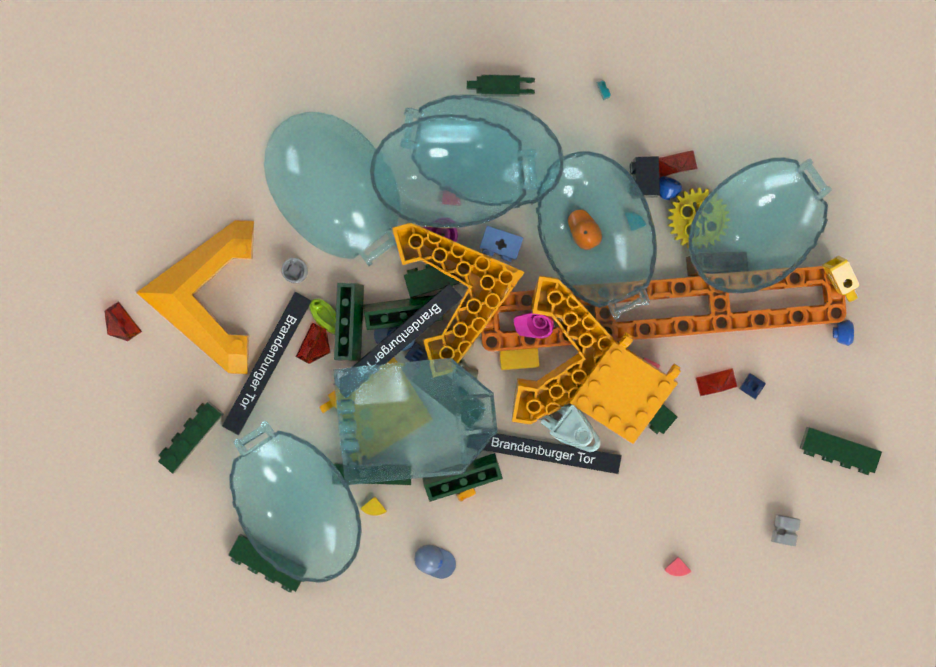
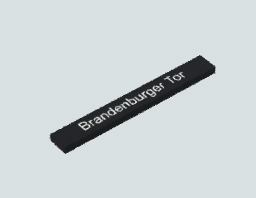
[333,283,462,398]
[222,292,312,436]
[467,429,622,474]

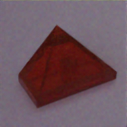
[659,150,698,177]
[104,301,142,341]
[296,323,331,364]
[696,368,737,396]

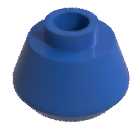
[659,176,682,200]
[833,320,854,346]

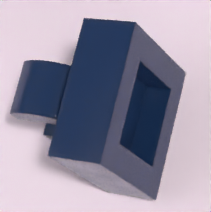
[404,343,428,369]
[739,373,766,400]

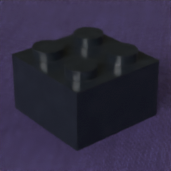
[630,156,660,198]

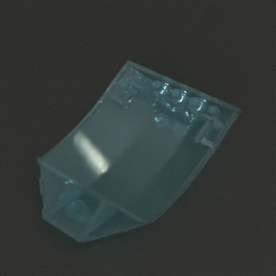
[333,358,497,486]

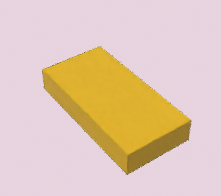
[500,348,539,370]

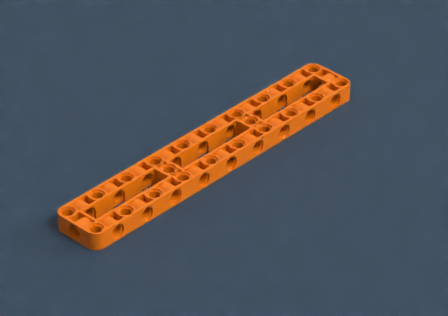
[481,266,846,352]

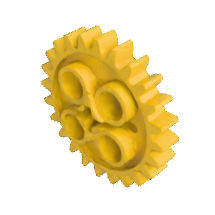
[666,188,729,250]

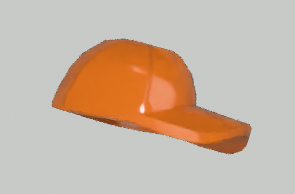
[568,210,602,250]

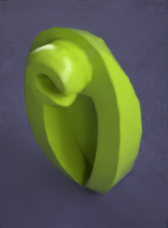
[310,298,336,335]

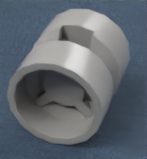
[282,258,308,283]
[771,515,801,546]

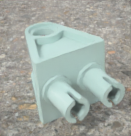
[541,404,601,452]

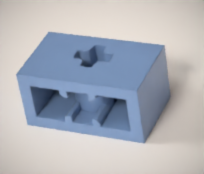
[480,226,523,262]

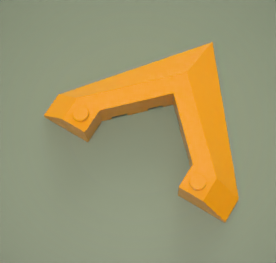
[136,220,254,374]
[392,223,525,377]
[512,275,617,425]

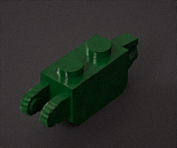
[466,75,535,97]

